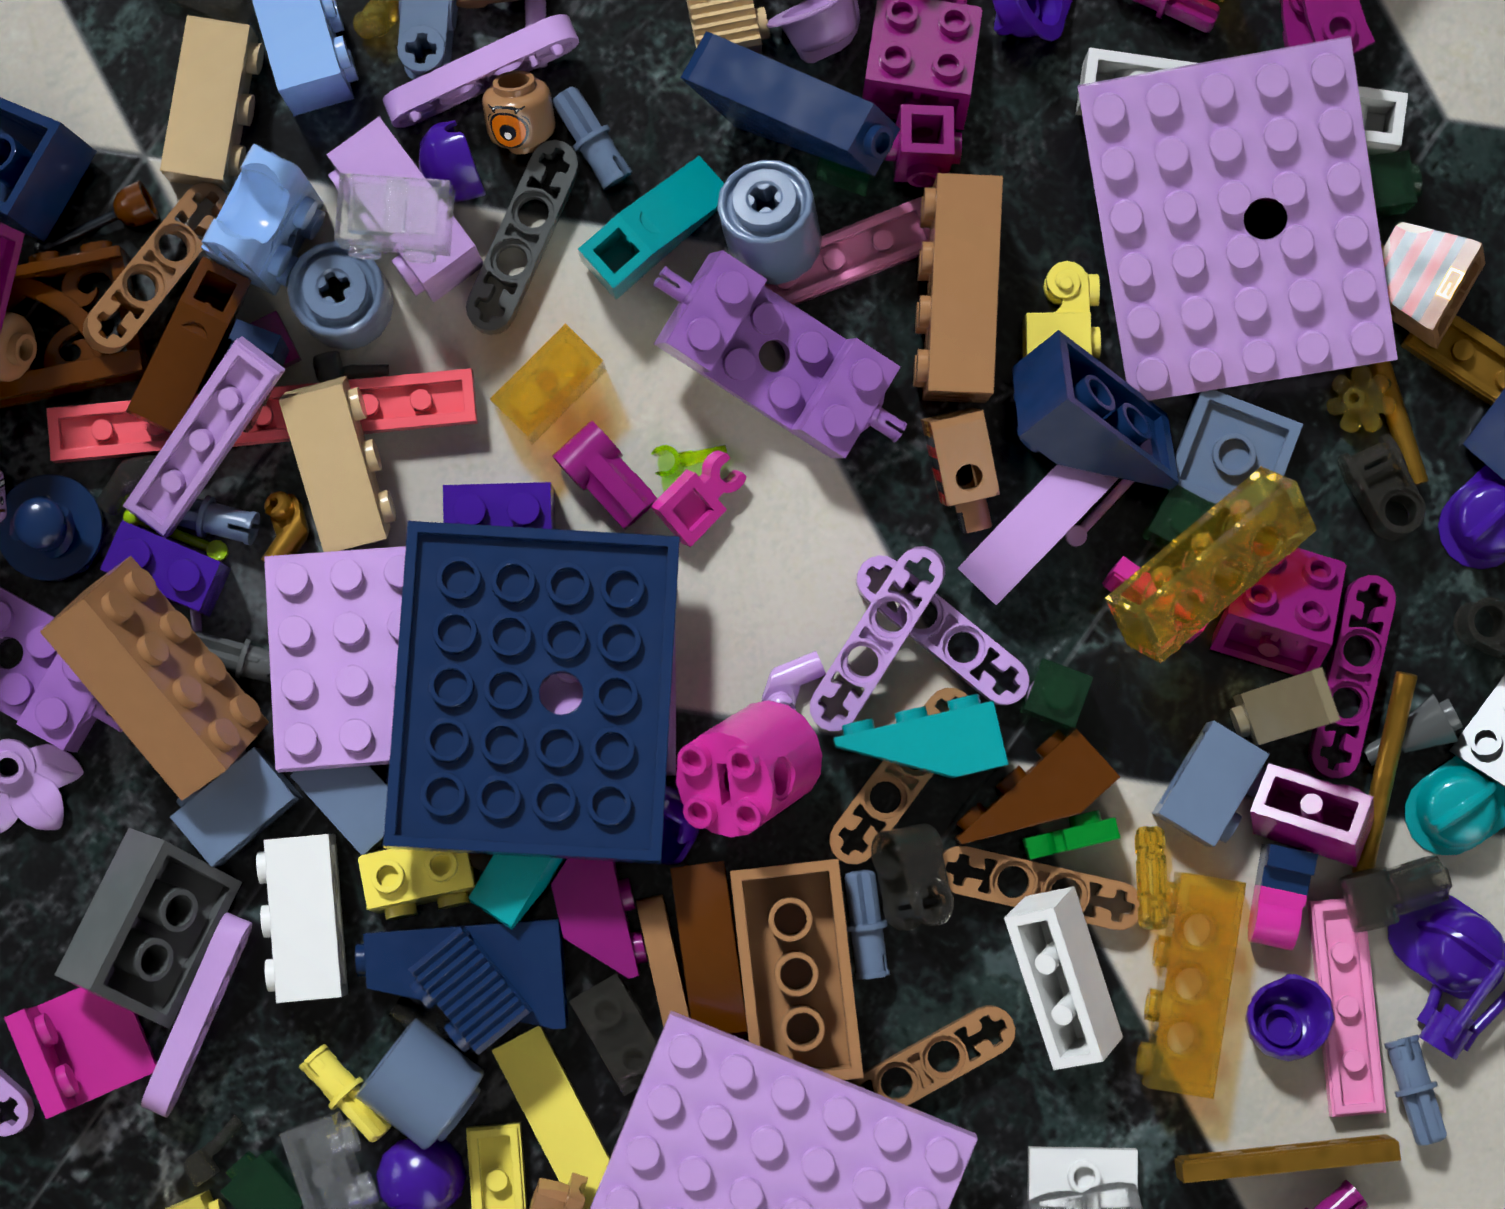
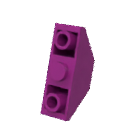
[551,859,648,979]

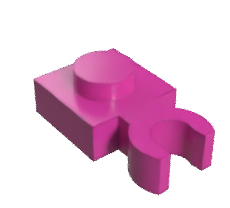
[650,450,747,547]

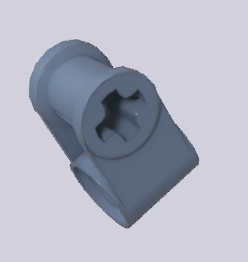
[397,0,458,80]

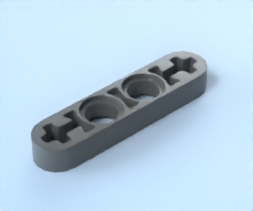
[466,140,579,335]

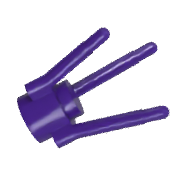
[1417,960,1505,1060]

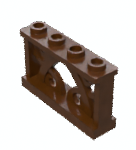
[0,241,150,408]

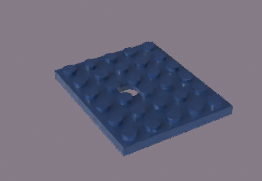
[383,521,680,864]

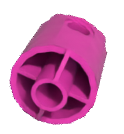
[676,700,822,837]

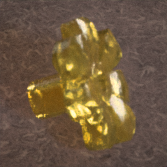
[1327,366,1397,433]

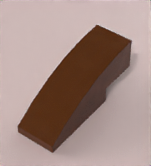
[670,861,748,1036]

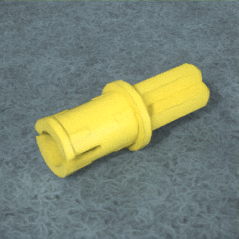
[299,1044,392,1143]

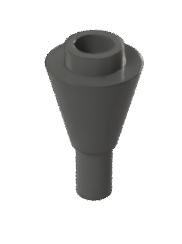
[1362,694,1463,766]

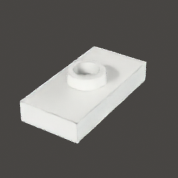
[1027,1146,1138,1205]

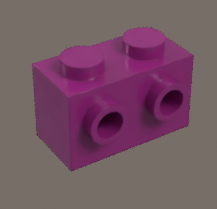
[1250,763,1374,867]

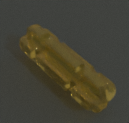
[1134,826,1169,930]

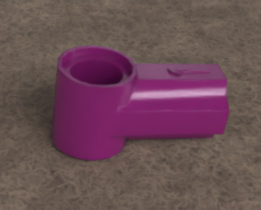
[552,420,658,531]

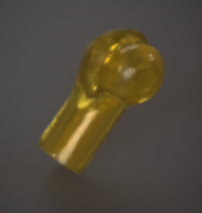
[353,0,399,40]

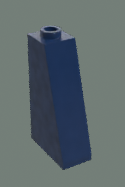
[680,31,900,176]
[355,919,569,1030]

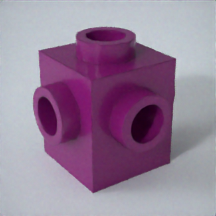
[884,104,962,187]

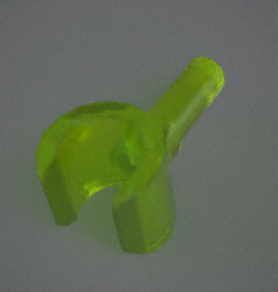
[651,445,727,479]

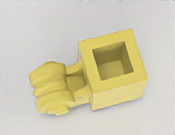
[1022,261,1101,359]

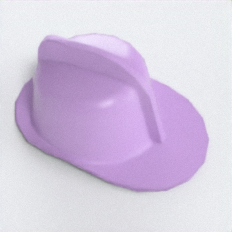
[766,0,860,63]

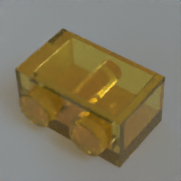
[490,323,607,444]

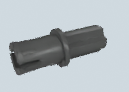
[195,631,271,684]

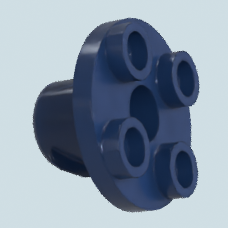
[0,474,104,581]

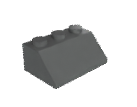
[55,828,242,1029]

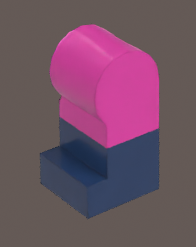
[1248,844,1318,951]

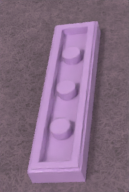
[123,336,286,539]

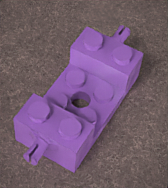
[653,250,907,458]
[0,586,123,753]

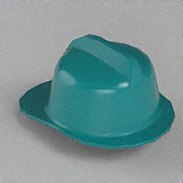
[1405,756,1505,855]

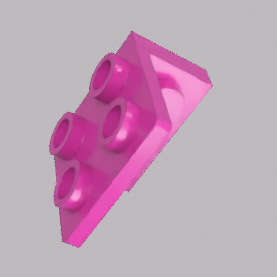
[4,987,157,1119]

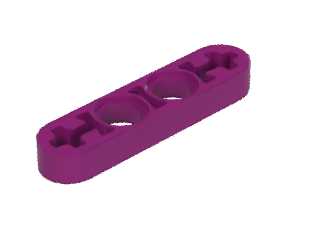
[1308,575,1396,779]

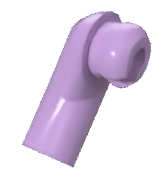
[761,651,826,711]

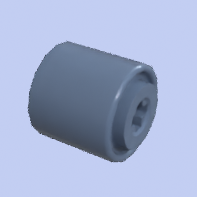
[717,160,822,285]
[287,241,394,350]
[355,1018,484,1149]

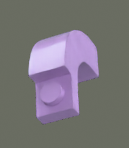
[958,465,1119,605]

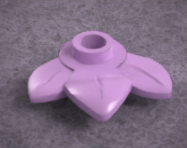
[0,739,84,833]

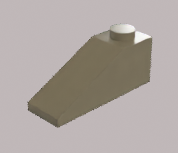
[1230,667,1340,746]

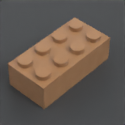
[913,173,1003,403]
[39,556,269,801]
[730,859,864,1080]

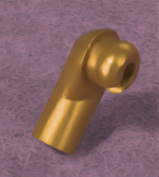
[261,491,309,561]

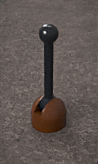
[34,180,159,254]

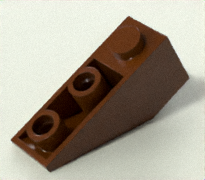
[126,256,252,434]
[954,729,1120,844]

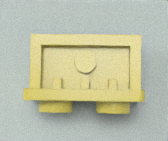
[358,849,480,921]

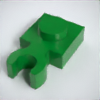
[1022,810,1120,860]

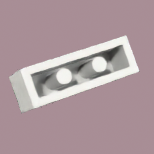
[256,834,349,1003]
[1004,886,1123,1070]

